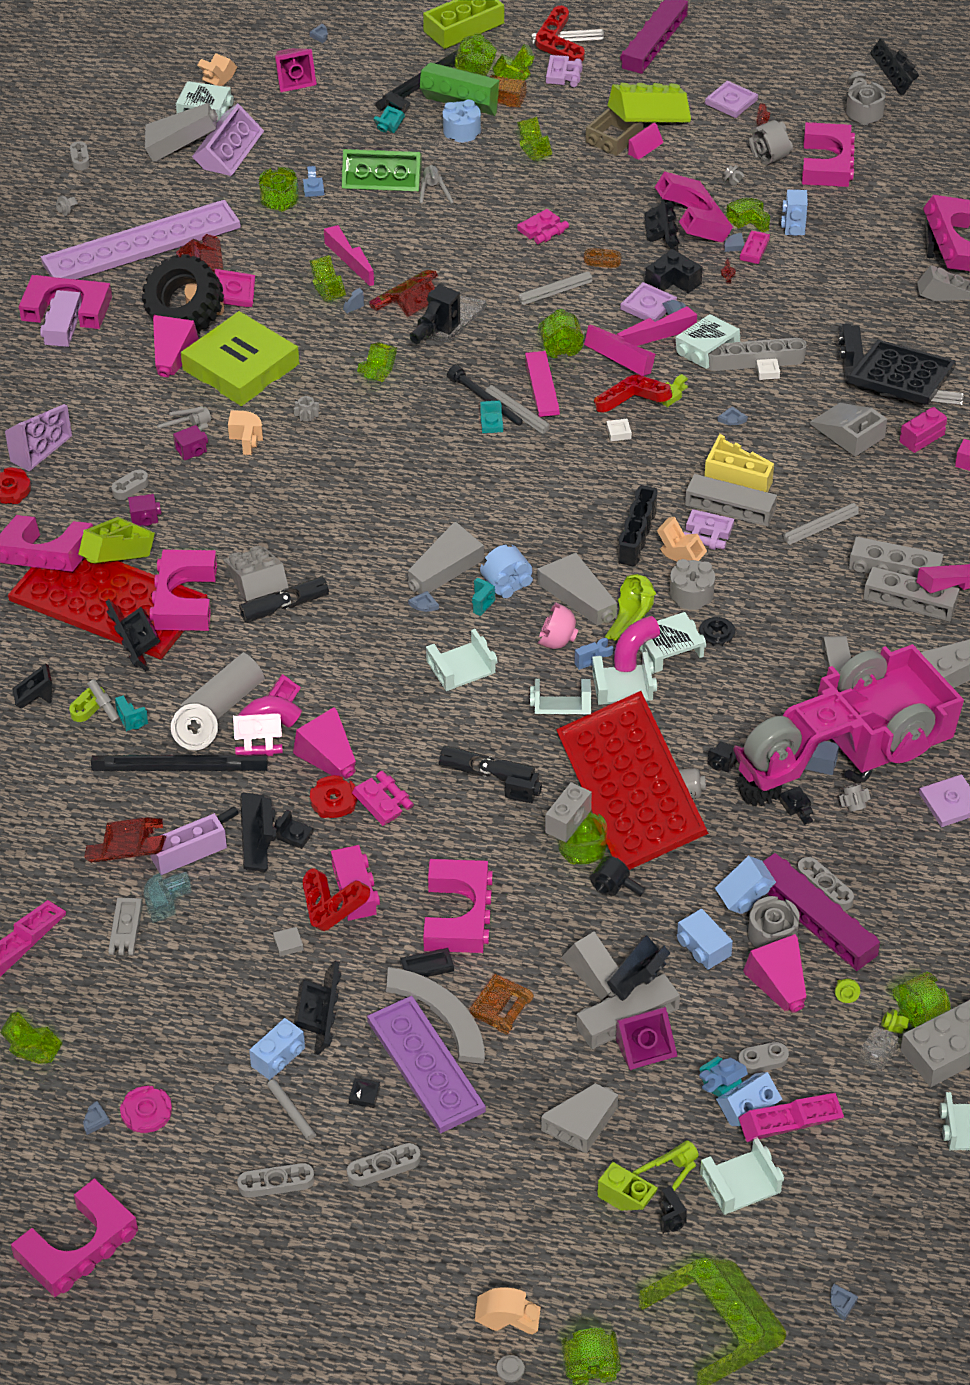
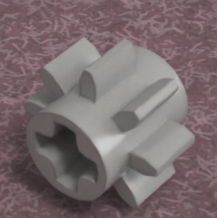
[294,396,319,421]
[839,784,871,812]

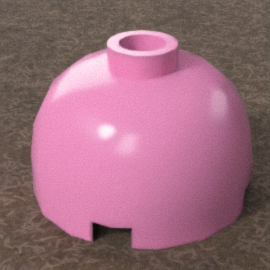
[537,603,578,649]

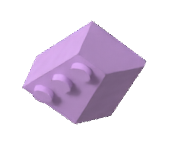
[5,404,72,471]

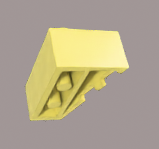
[705,434,774,492]

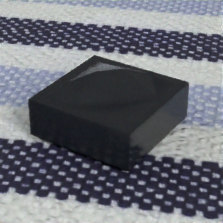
[349,1078,380,1108]

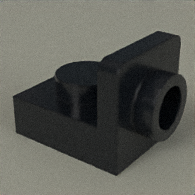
[385,93,410,114]
[707,741,737,773]
[505,772,542,804]
[274,810,314,849]
[659,1186,687,1234]

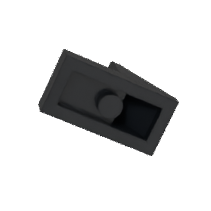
[12,663,52,708]

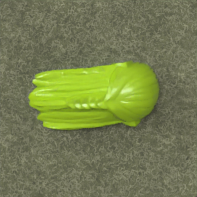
[605,574,656,641]

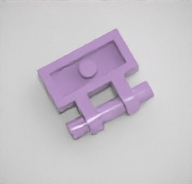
[546,55,583,87]
[683,509,734,550]

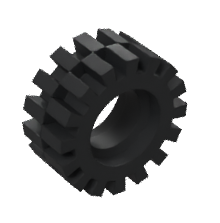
[737,772,783,806]

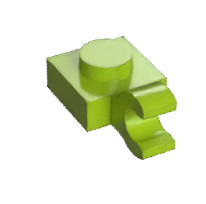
[660,374,688,407]

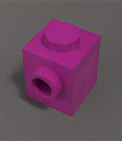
[173,425,208,461]
[128,494,161,526]

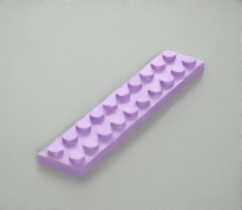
[41,200,240,279]

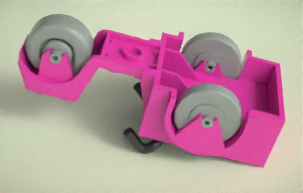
[733,644,964,791]

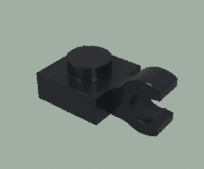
[778,786,813,825]

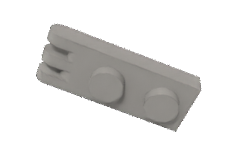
[109,898,143,956]

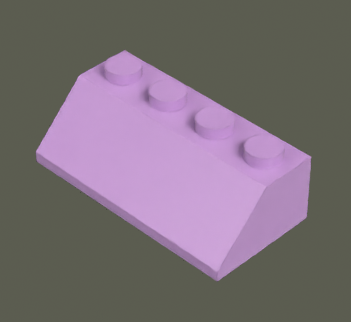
[192,103,264,176]

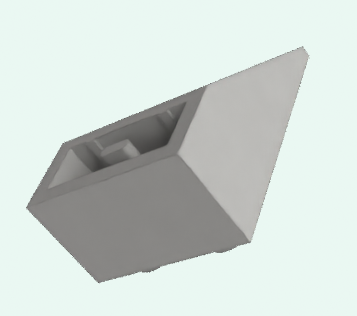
[810,403,887,457]
[223,546,288,601]

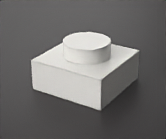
[756,358,780,380]
[606,419,632,442]

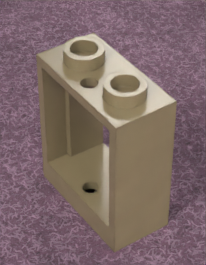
[586,108,644,156]

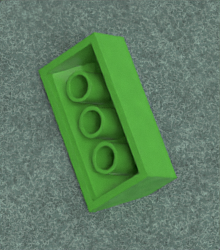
[420,62,500,116]
[342,149,422,191]

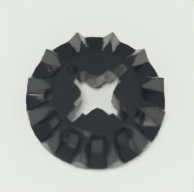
[699,617,735,647]

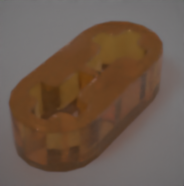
[584,248,621,268]

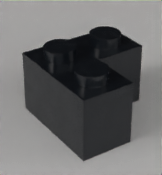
[645,249,703,294]

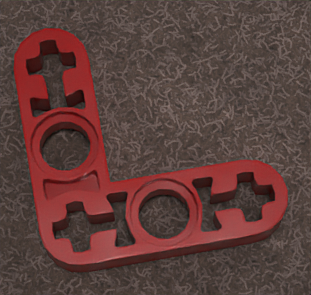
[535,6,585,61]
[594,375,673,412]
[303,868,370,931]

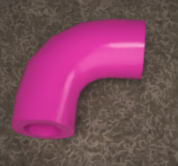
[614,616,660,672]
[237,696,302,728]

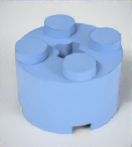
[443,100,481,142]
[480,545,533,599]

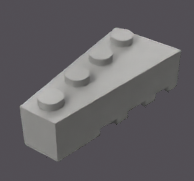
[921,639,970,688]

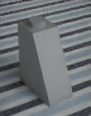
[561,932,618,1000]
[541,1083,618,1154]

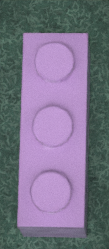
[40,290,82,347]
[148,813,227,875]

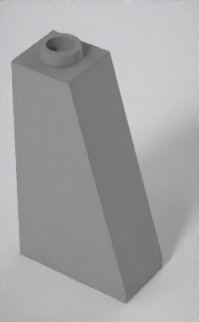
[145,103,218,161]
[408,522,484,594]
[537,553,617,625]

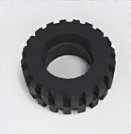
[142,254,224,333]

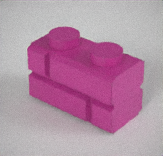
[900,407,947,453]

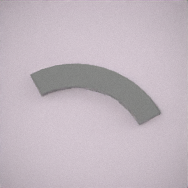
[386,967,485,1064]

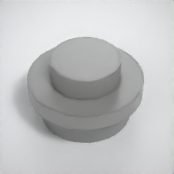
[497,1355,524,1382]

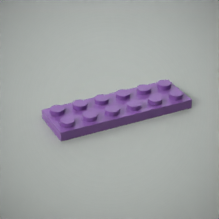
[367,996,486,1134]

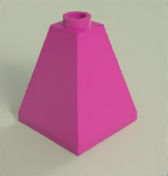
[275,48,316,92]
[153,315,199,377]
[293,707,356,779]
[743,934,807,1013]

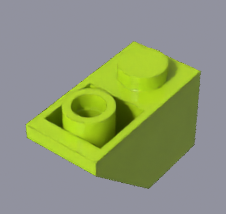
[598,1162,658,1211]

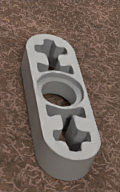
[797,857,854,911]
[347,1143,420,1186]
[237,1163,315,1198]

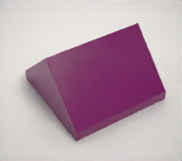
[616,1006,678,1070]

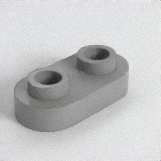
[738,1042,789,1074]

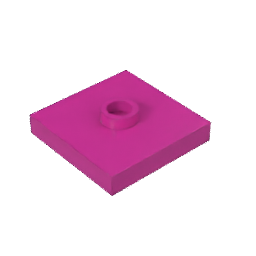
[215,269,255,307]

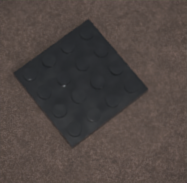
[848,339,956,405]

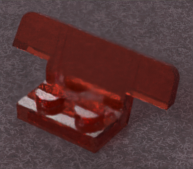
[176,234,224,273]
[369,270,438,317]
[84,817,167,863]

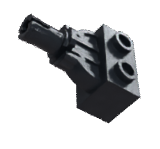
[410,284,460,344]

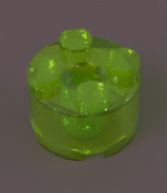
[455,33,497,76]
[259,167,299,212]
[538,309,584,358]
[558,811,607,865]
[892,972,951,1028]
[561,1328,621,1385]

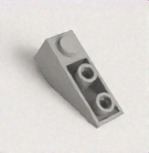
[917,265,970,301]

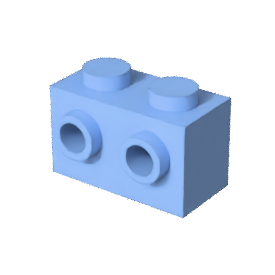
[781,190,807,236]
[715,856,776,914]
[677,909,733,970]
[249,1018,305,1080]
[716,1072,782,1126]

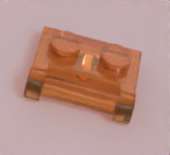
[469,974,534,1035]

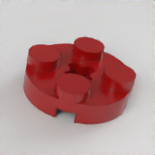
[0,467,31,504]
[310,775,358,818]

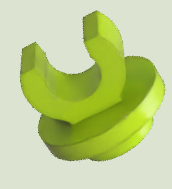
[835,979,860,1003]
[881,1009,909,1034]

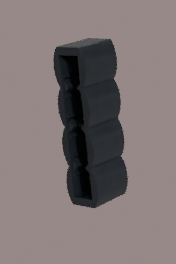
[618,485,657,566]

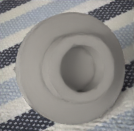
[848,71,867,85]
[723,165,744,186]
[56,196,78,216]

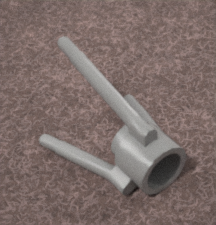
[419,165,454,203]
[157,406,211,431]

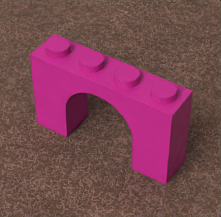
[802,122,855,187]
[655,171,733,242]
[923,195,970,271]
[19,275,112,329]
[0,515,93,572]
[150,550,218,631]
[423,859,493,953]
[11,1178,138,1297]

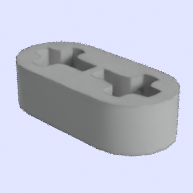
[70,141,90,170]
[111,470,149,500]

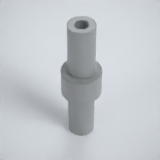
[87,679,120,722]

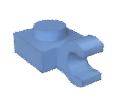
[303,166,324,197]
[575,638,614,670]
[699,1057,748,1092]

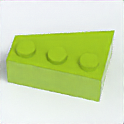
[78,517,155,563]

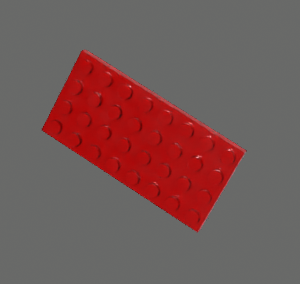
[8,538,208,660]
[556,691,709,870]

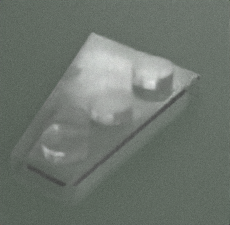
[430,296,487,342]

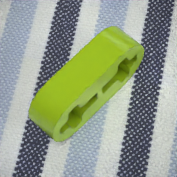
[69,687,105,722]

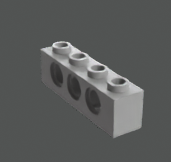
[849,537,944,578]
[864,567,960,622]

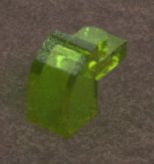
[492,44,535,83]
[517,117,553,160]
[726,198,770,233]
[309,255,346,301]
[357,342,397,382]
[0,1012,62,1064]

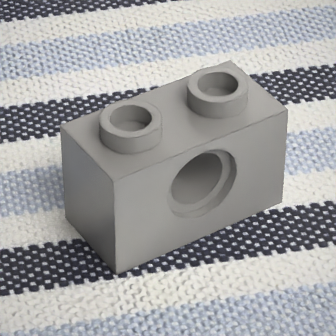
[545,783,592,842]

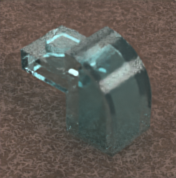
[144,872,191,923]

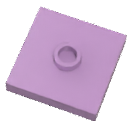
[705,81,758,118]
[620,282,677,322]
[919,774,970,827]

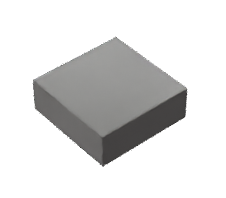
[273,927,304,956]

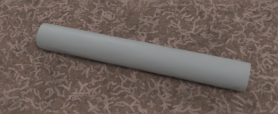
[267,1079,316,1141]

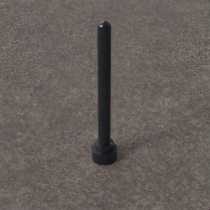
[447,364,523,426]

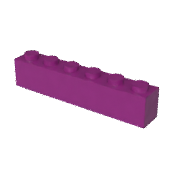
[620,0,688,74]
[763,853,880,971]

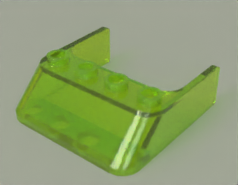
[639,1258,786,1385]

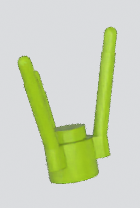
[632,1140,699,1191]

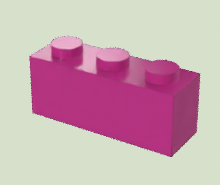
[331,845,380,921]

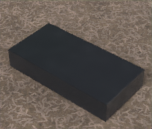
[400,948,454,977]

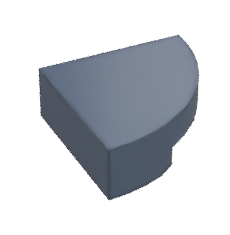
[309,24,328,43]
[724,233,744,252]
[343,288,364,313]
[662,300,686,315]
[717,407,748,425]
[408,591,439,612]
[83,1101,110,1135]
[830,1284,858,1321]

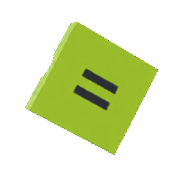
[181,311,299,406]

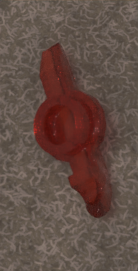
[757,103,770,126]
[721,258,736,283]

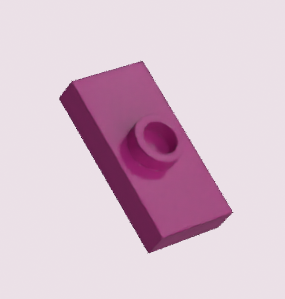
[740,231,770,264]

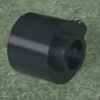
[590,856,646,897]

